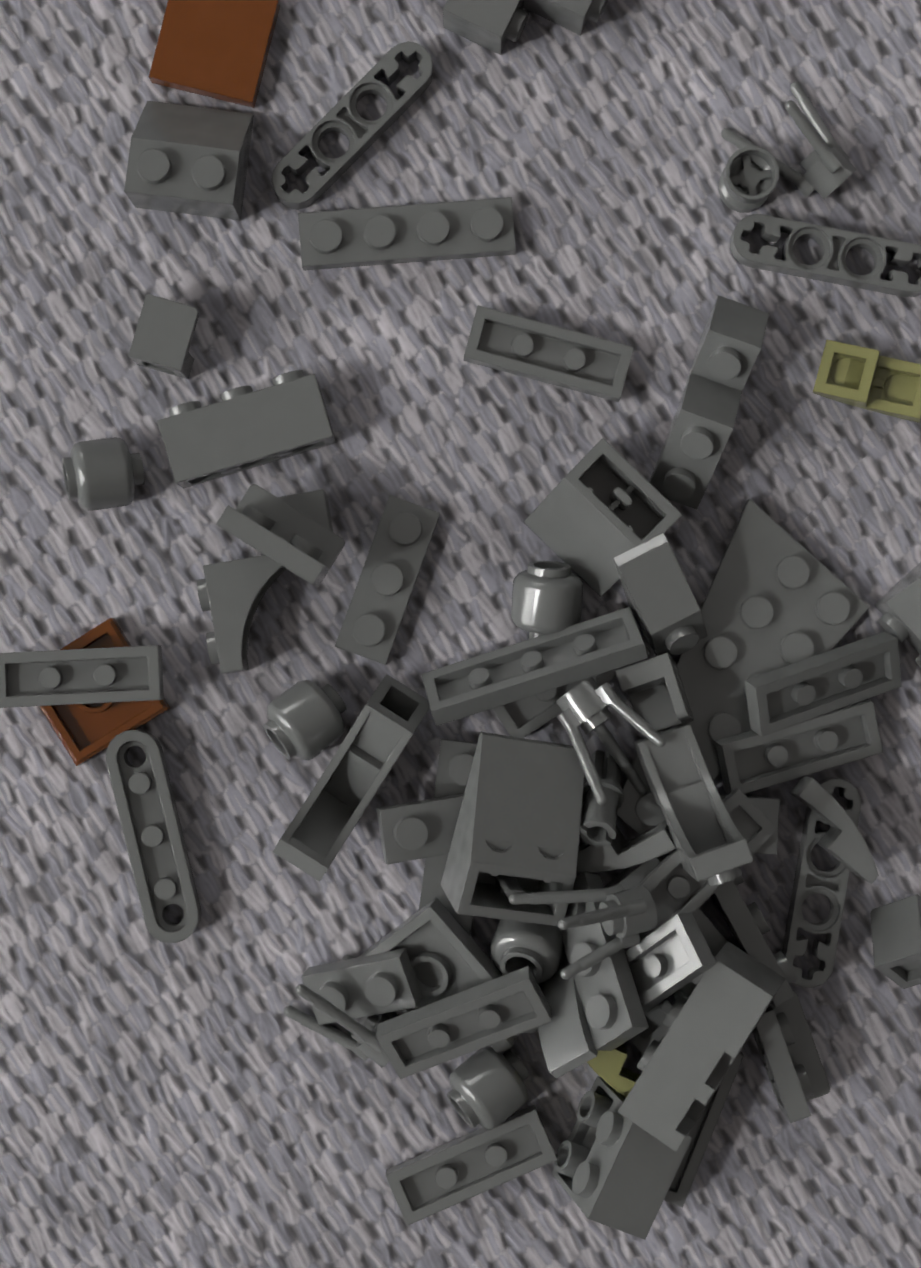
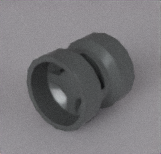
[718,146,779,213]

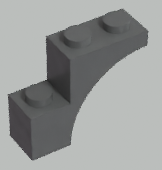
[443,0,608,55]
[649,295,769,509]
[197,489,334,674]
[273,674,430,882]
[633,723,754,886]

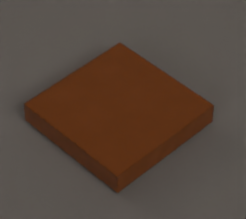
[149,0,280,108]
[39,618,170,766]

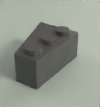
[618,942,785,1152]

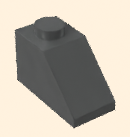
[613,533,707,656]

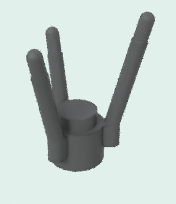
[721,82,857,199]
[556,677,666,805]
[509,884,657,980]
[284,955,399,1068]

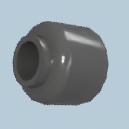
[62,437,145,511]
[511,561,583,639]
[263,680,346,760]
[491,919,565,984]
[447,1046,529,1129]

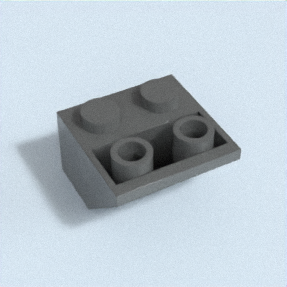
[524,438,682,597]
[552,1076,693,1240]

